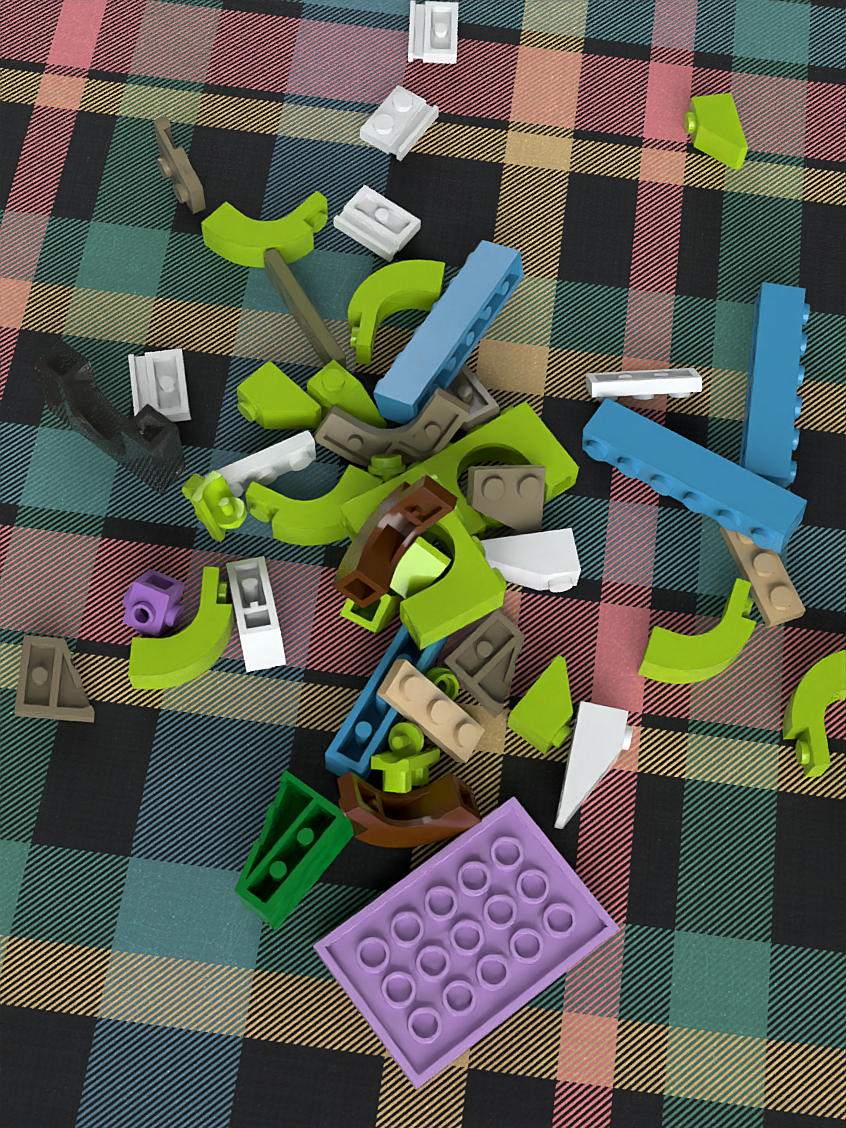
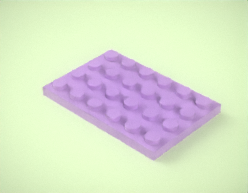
[313,796,619,1090]

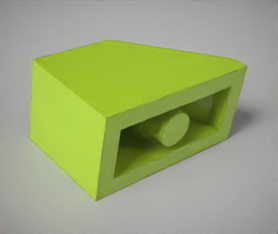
[683,93,748,170]
[307,359,387,429]
[237,361,322,429]
[507,655,573,755]

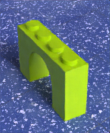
[404,401,579,559]
[340,464,507,650]

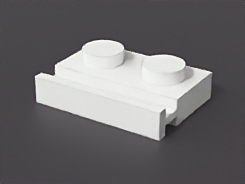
[408,0,458,64]
[360,85,439,161]
[334,185,421,262]
[128,348,191,426]

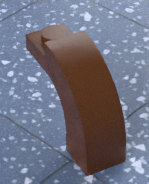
[332,474,458,609]
[337,771,482,848]

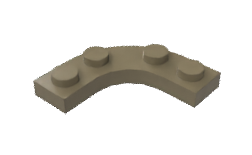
[313,387,470,467]

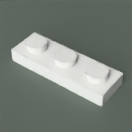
[586,368,702,401]
[205,430,316,498]

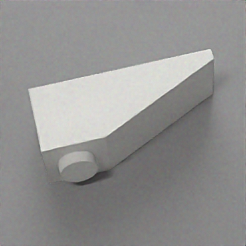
[480,528,581,592]
[226,556,286,672]
[554,701,633,829]

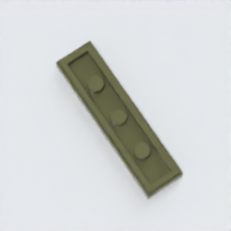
[264,248,346,369]

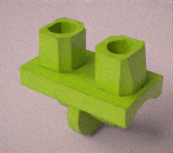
[181,470,247,542]
[371,721,440,793]

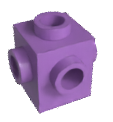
[122,569,186,638]

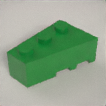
[234,769,354,931]

